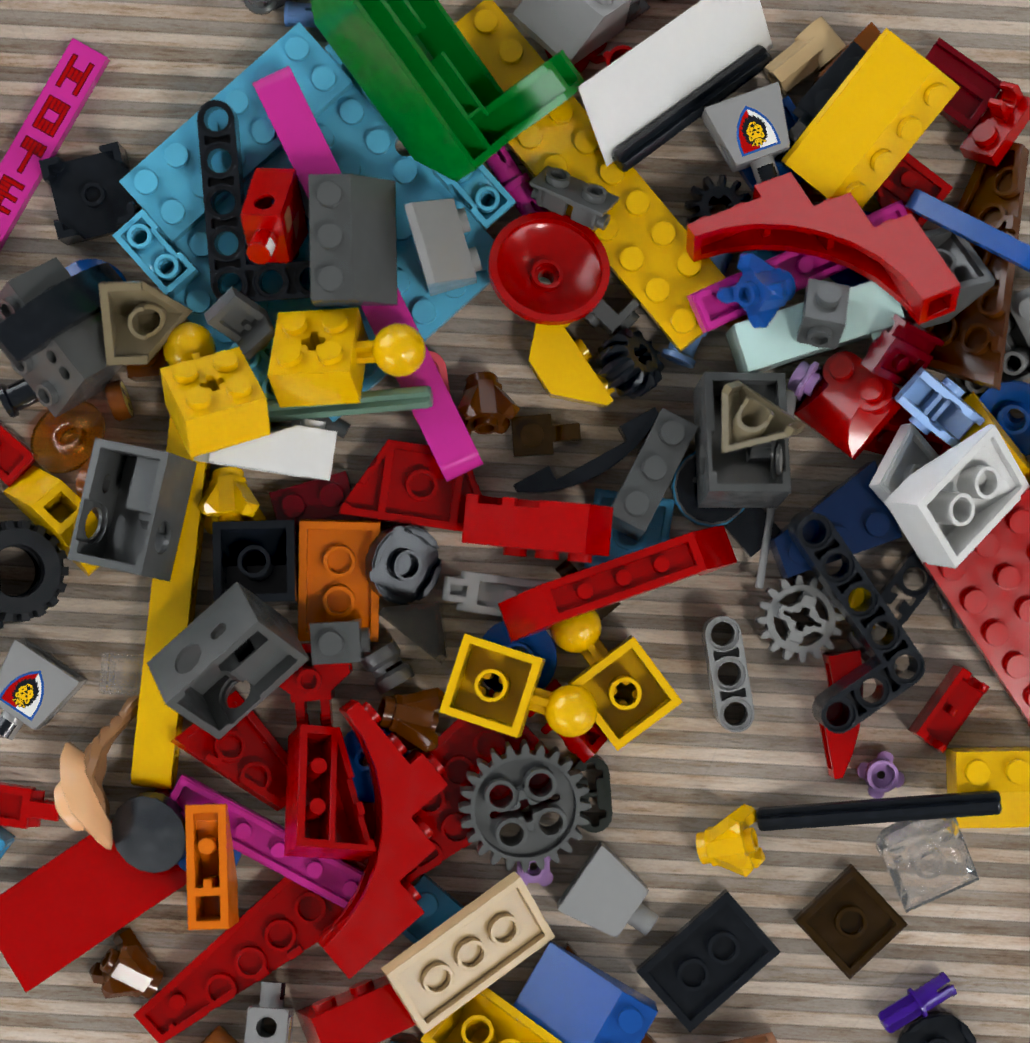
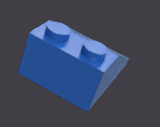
[513,941,658,1043]

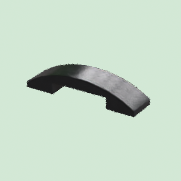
[0,263,123,366]
[513,407,659,494]

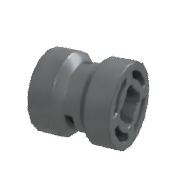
[361,640,415,695]

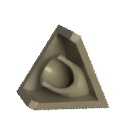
[99,281,192,366]
[722,380,806,453]

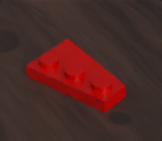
[171,691,288,812]

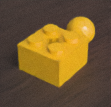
[267,307,426,407]
[160,322,271,458]
[550,611,682,751]
[439,633,597,738]

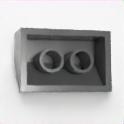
[309,174,398,307]

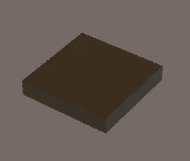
[793,864,908,979]

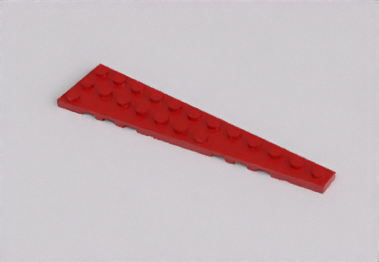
[134,688,559,1043]

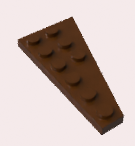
[924,142,1029,391]

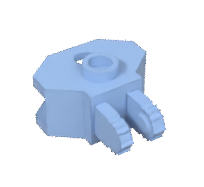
[894,367,985,447]

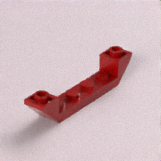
[498,525,737,642]

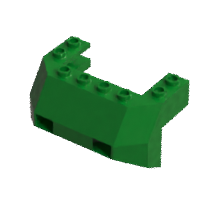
[310,0,585,182]

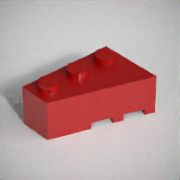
[462,494,614,563]
[284,724,377,861]
[295,976,416,1043]

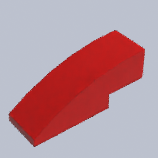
[814,649,863,779]

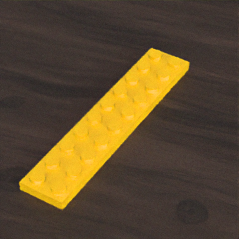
[455,0,726,352]

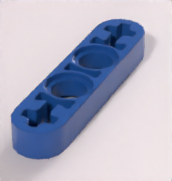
[905,189,1030,272]

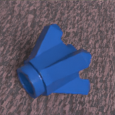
[716,253,796,328]

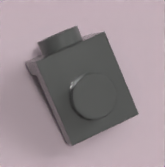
[796,278,850,349]
[204,287,275,360]
[583,298,640,336]
[310,618,371,665]

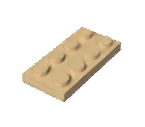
[380,871,555,1034]

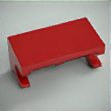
[908,665,990,754]

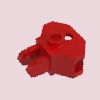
[279,643,353,727]

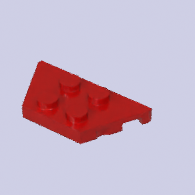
[339,439,482,532]

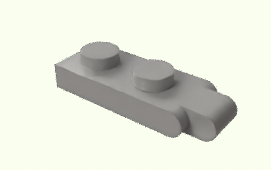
[441,571,546,617]

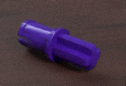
[878,972,957,1033]

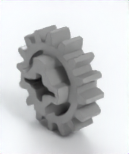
[755,575,845,663]

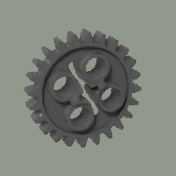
[458,739,591,872]

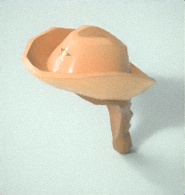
[54,695,139,850]

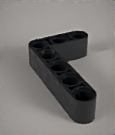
[197,100,311,302]
[788,511,925,733]

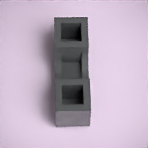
[610,408,698,541]

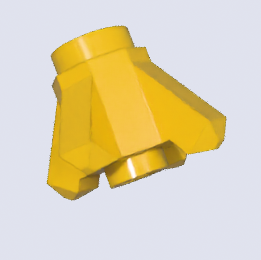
[197,467,266,534]
[696,804,765,877]

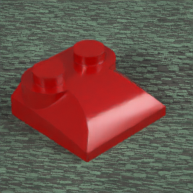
[794,351,902,460]

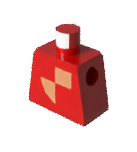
[241,168,308,264]

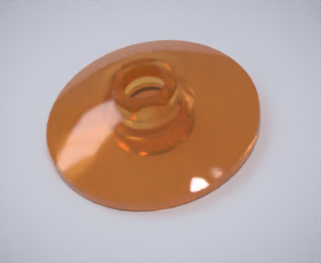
[30,401,106,473]

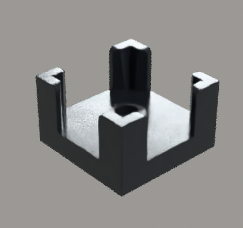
[39,142,140,245]

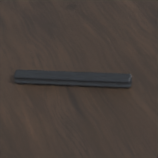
[612,46,772,172]

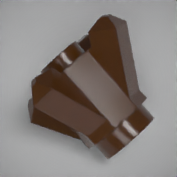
[457,371,521,435]
[377,687,445,752]
[89,928,163,999]

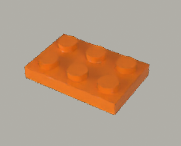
[298,519,381,642]

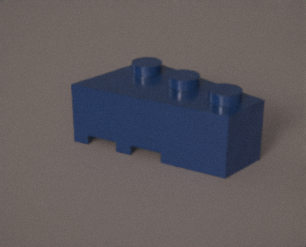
[770,461,903,578]

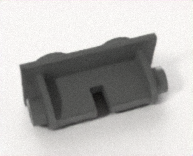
[530,166,619,231]

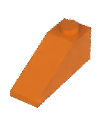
[185,804,239,930]

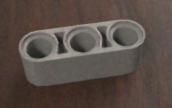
[702,615,754,732]

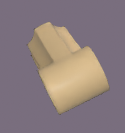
[763,16,847,96]

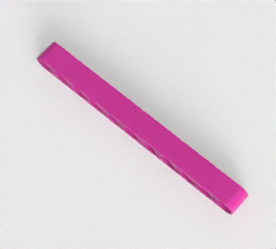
[252,65,483,482]

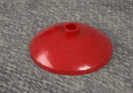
[488,212,610,325]

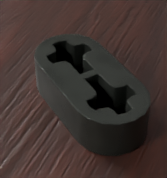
[574,755,613,833]

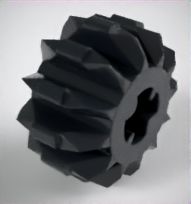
[684,175,751,224]
[595,328,665,399]

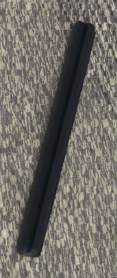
[756,790,1002,831]

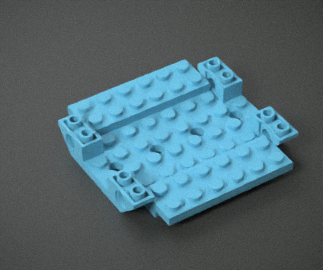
[112,22,516,422]

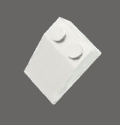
[193,419,337,481]
[884,424,1030,568]

